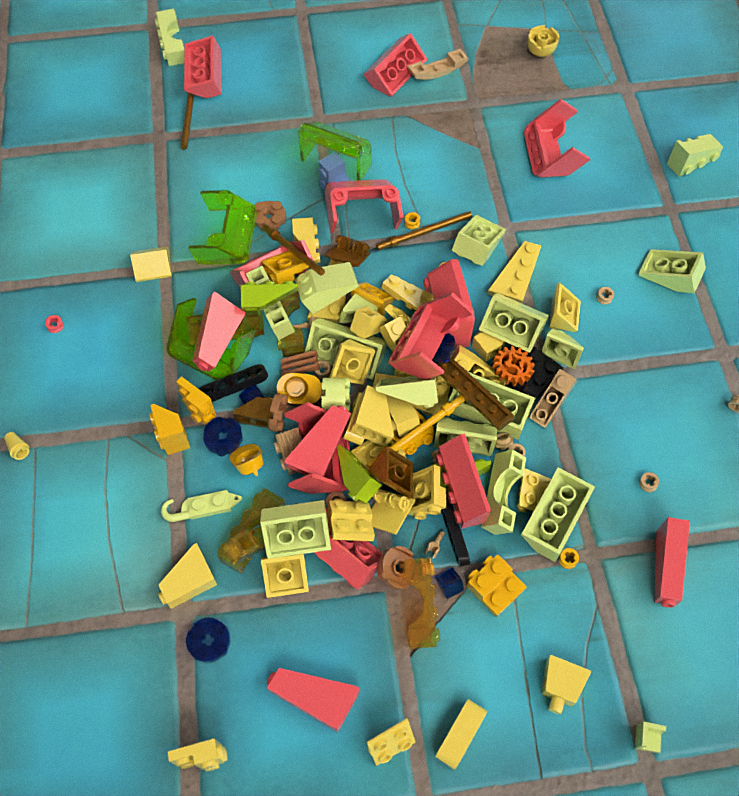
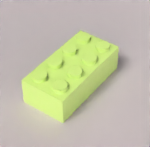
[448,372,535,440]

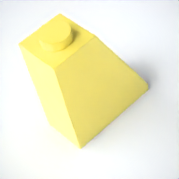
[350,385,394,447]
[158,543,217,609]

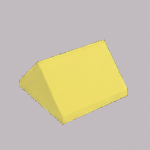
[130,246,172,282]
[549,283,581,332]
[329,339,375,385]
[261,554,309,598]

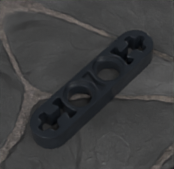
[199,364,268,402]
[441,490,470,567]

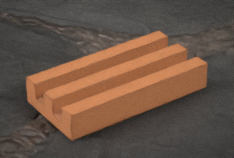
[281,350,319,376]

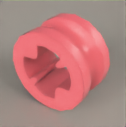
[45,315,64,333]

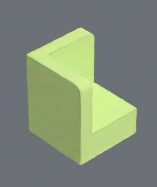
[635,722,666,753]

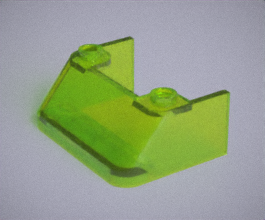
[298,122,371,181]
[188,190,257,265]
[166,298,256,380]

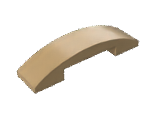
[407,49,468,80]

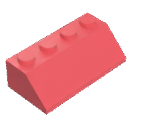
[364,33,428,97]
[184,36,222,98]
[435,433,491,529]
[314,507,383,590]

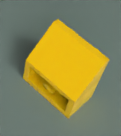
[149,404,190,455]

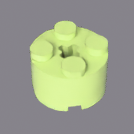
[321,378,351,412]

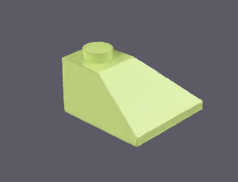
[542,328,584,369]

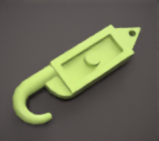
[161,490,242,522]

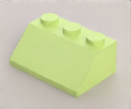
[479,293,549,353]
[434,418,497,457]
[260,500,331,559]

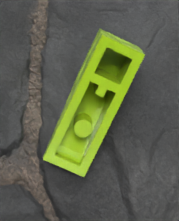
[337,444,382,503]

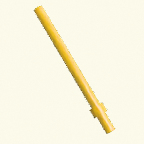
[367,395,465,468]

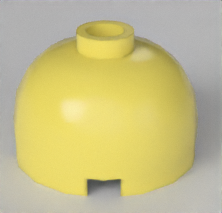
[527,25,559,57]

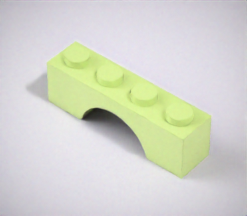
[155,9,184,66]
[246,266,295,340]
[481,449,526,535]

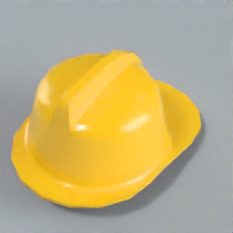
[277,373,323,405]
[229,444,264,476]

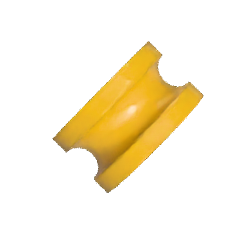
[405,212,420,230]
[559,548,579,569]

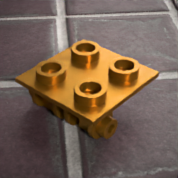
[325,235,371,267]

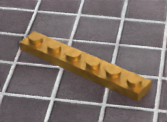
[432,346,515,431]

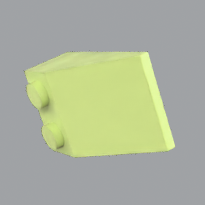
[451,215,506,266]
[638,249,706,293]
[295,262,359,314]
[376,376,438,408]

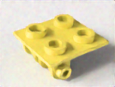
[517,468,551,512]
[371,489,416,535]
[366,718,415,766]

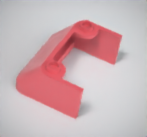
[524,99,590,178]
[325,179,403,233]
[230,240,314,289]
[423,259,474,351]
[388,292,474,380]
[285,402,350,494]

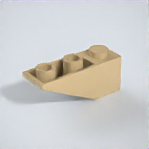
[529,369,577,428]

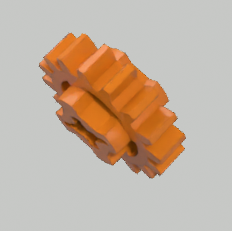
[492,346,535,386]

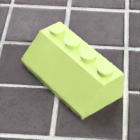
[305,318,387,380]
[521,467,595,562]

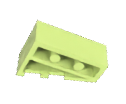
[667,134,723,177]

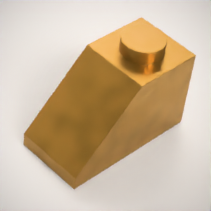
[233,397,273,429]

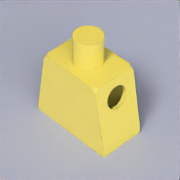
[542,655,591,715]

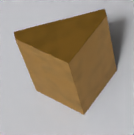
[368,446,413,499]

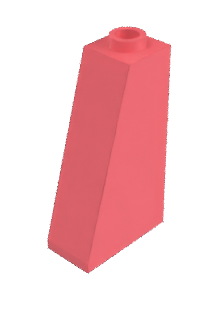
[192,291,246,372]
[284,405,351,477]
[654,517,690,608]
[267,668,360,733]

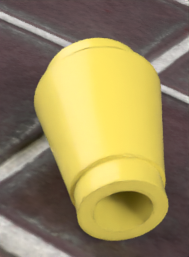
[4,432,29,460]

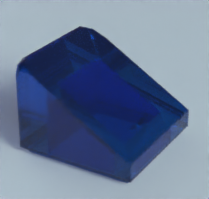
[239,385,264,404]
[434,567,464,599]

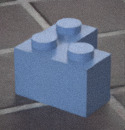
[318,152,352,190]

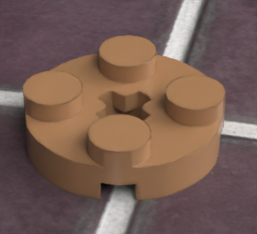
[252,201,286,232]
[269,393,289,433]
[378,546,419,590]

